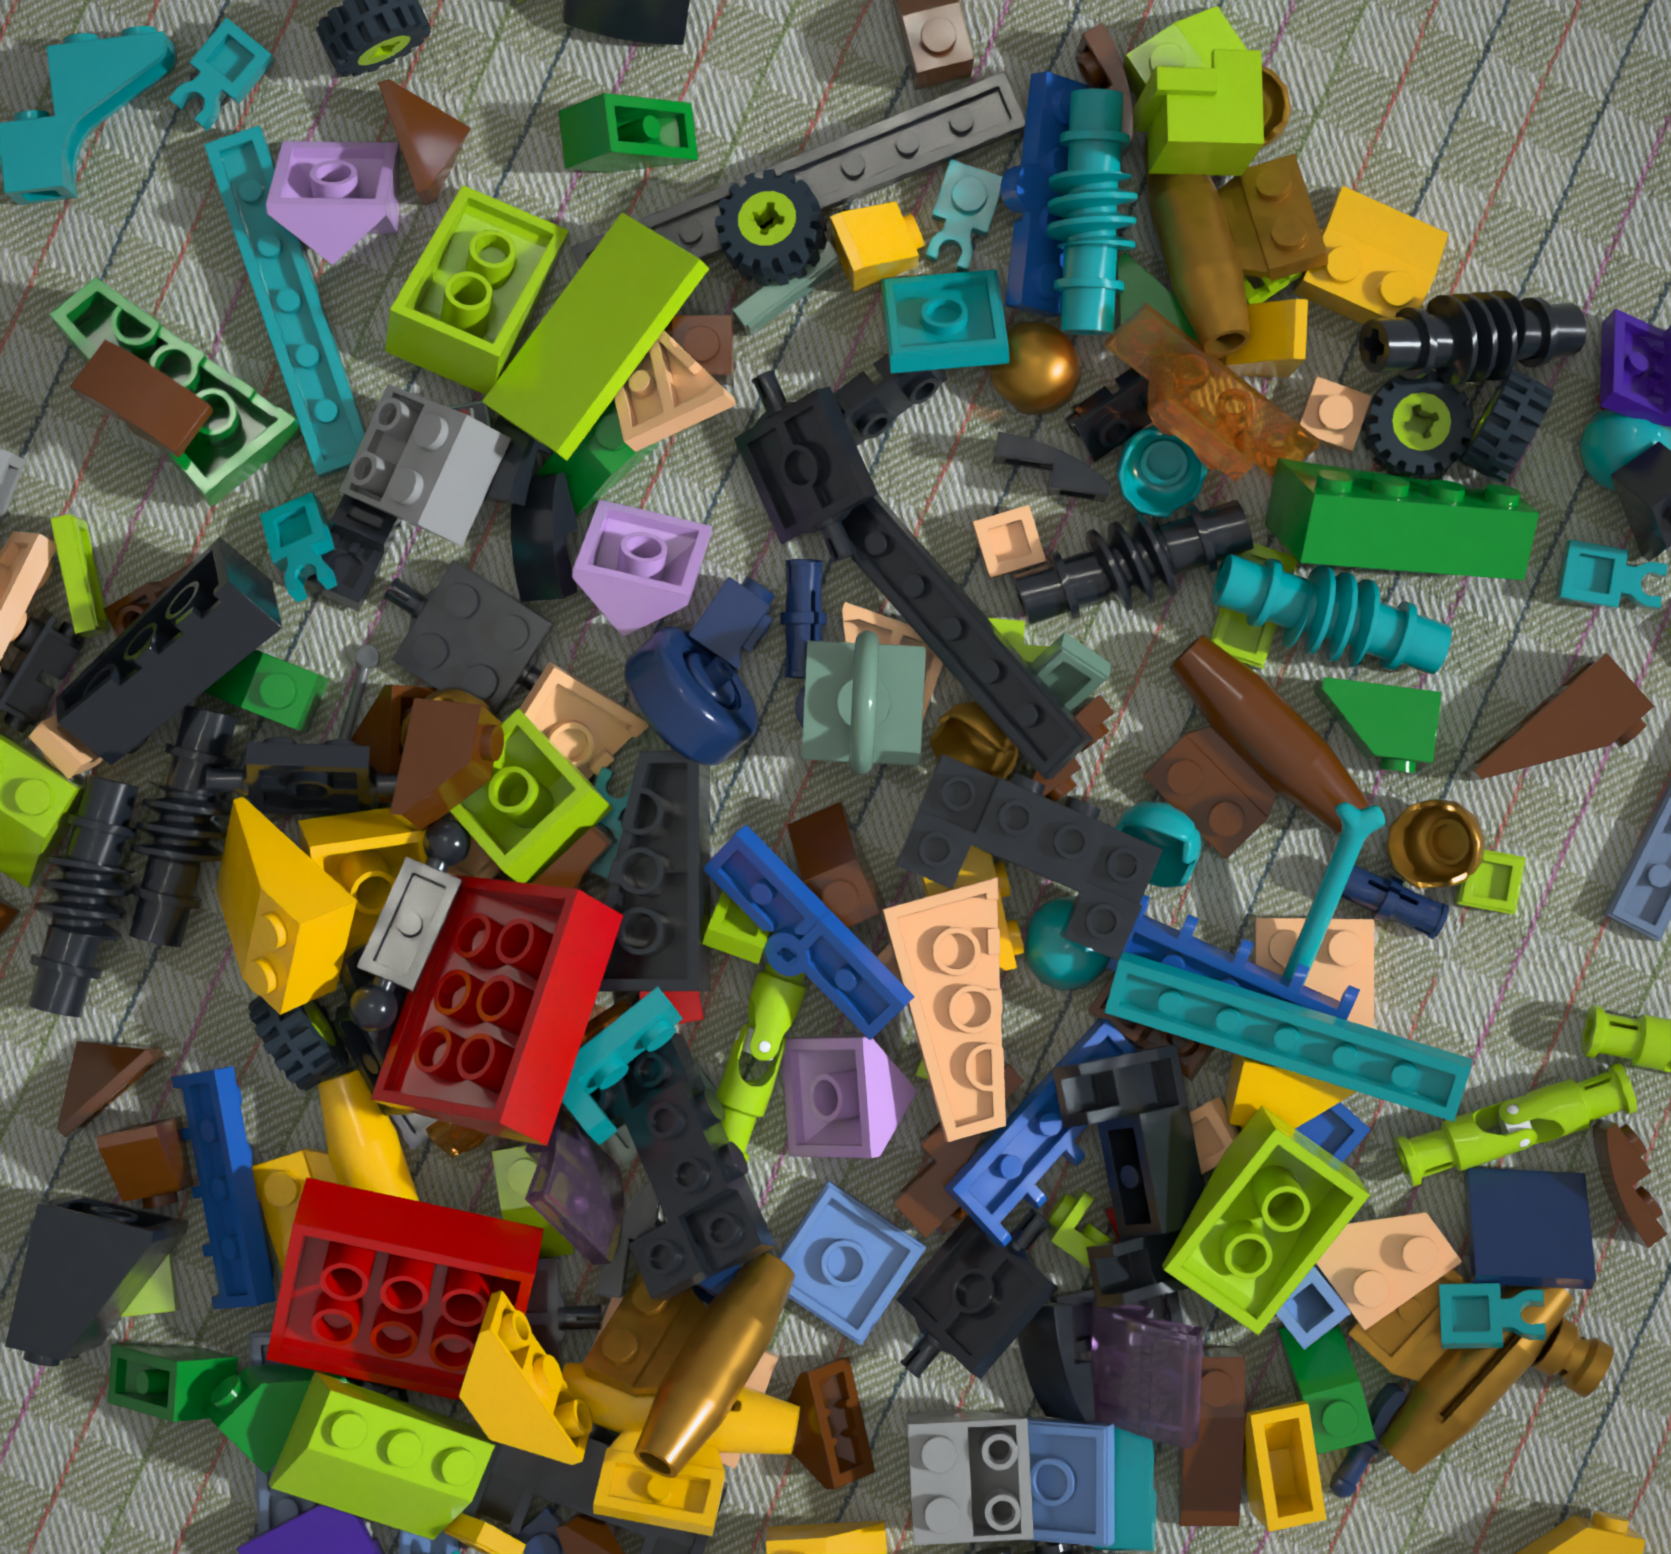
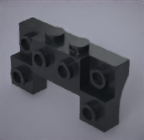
[894,754,1163,961]
[573,1033,776,1300]
[1052,1044,1204,1307]
[463,1424,728,1554]

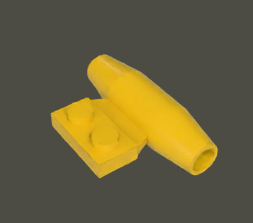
[252,1069,419,1273]
[562,1362,800,1536]

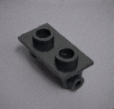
[1065,352,1191,462]
[833,353,948,446]
[0,608,84,733]

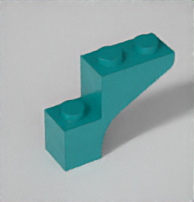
[0,26,177,205]

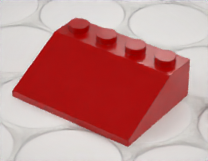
[371,874,623,1146]
[266,1177,544,1401]

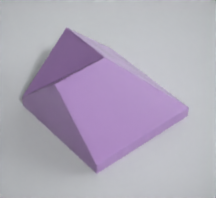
[266,141,400,265]
[572,499,713,637]
[782,1033,917,1158]

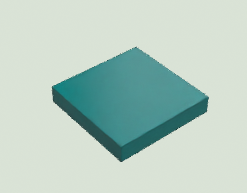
[881,269,1009,373]

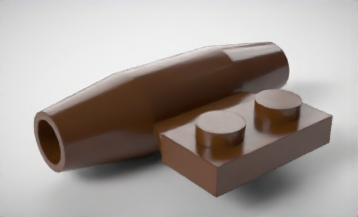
[1143,634,1369,859]

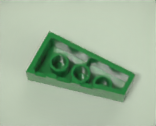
[49,277,301,508]
[1264,458,1539,580]

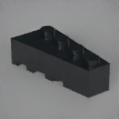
[56,537,283,766]
[598,751,710,992]

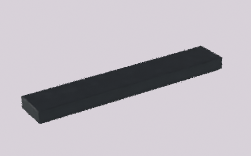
[842,495,1093,779]

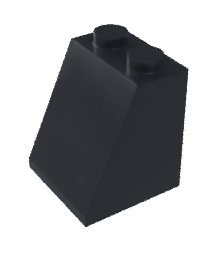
[5,1194,189,1367]

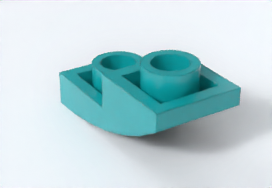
[1094,1422,1157,1552]

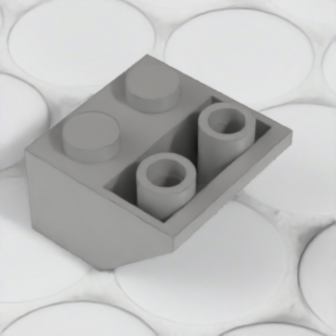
[339,384,511,546]
[906,1410,1034,1545]

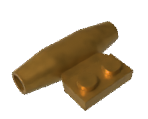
[1144,142,1328,356]
[582,1253,795,1478]
[1346,1269,1574,1474]

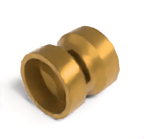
[1531,1318,1614,1398]

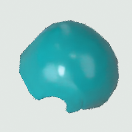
[1578,409,1671,491]
[1116,423,1208,518]
[1115,801,1201,888]
[1024,896,1110,991]

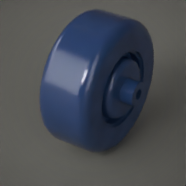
[624,626,758,766]

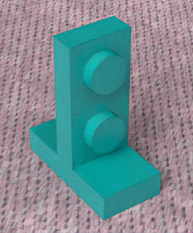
[562,986,683,1145]

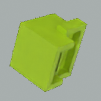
[1133,49,1264,176]

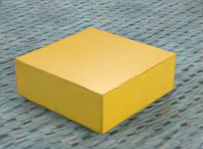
[444,1513,526,1554]

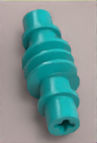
[1047,89,1138,336]
[1211,554,1452,674]

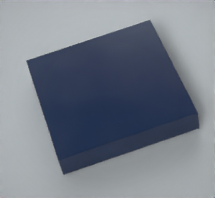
[1463,1168,1596,1289]

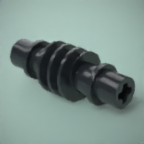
[1359,290,1587,385]
[1012,499,1254,626]
[129,705,237,947]
[29,775,139,1017]

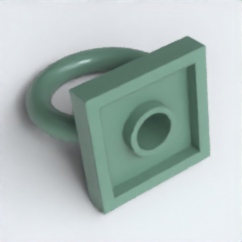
[801,630,926,775]

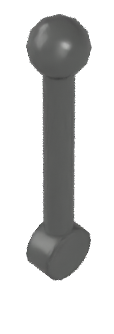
[338,645,381,741]

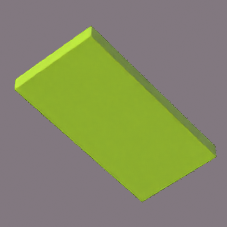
[482,212,709,461]

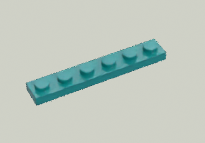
[204,125,366,478]
[1104,951,1473,1122]

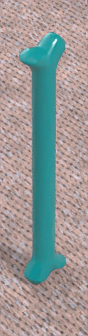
[1282,801,1386,985]

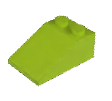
[385,185,569,395]
[1162,1105,1370,1336]

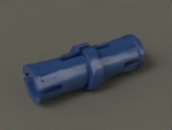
[780,559,827,679]
[1341,865,1449,940]

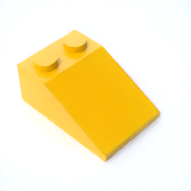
[216,796,357,1015]

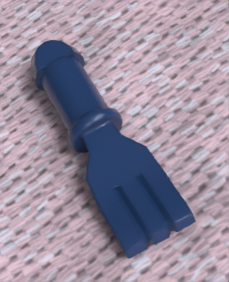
[1330,1383,1407,1498]

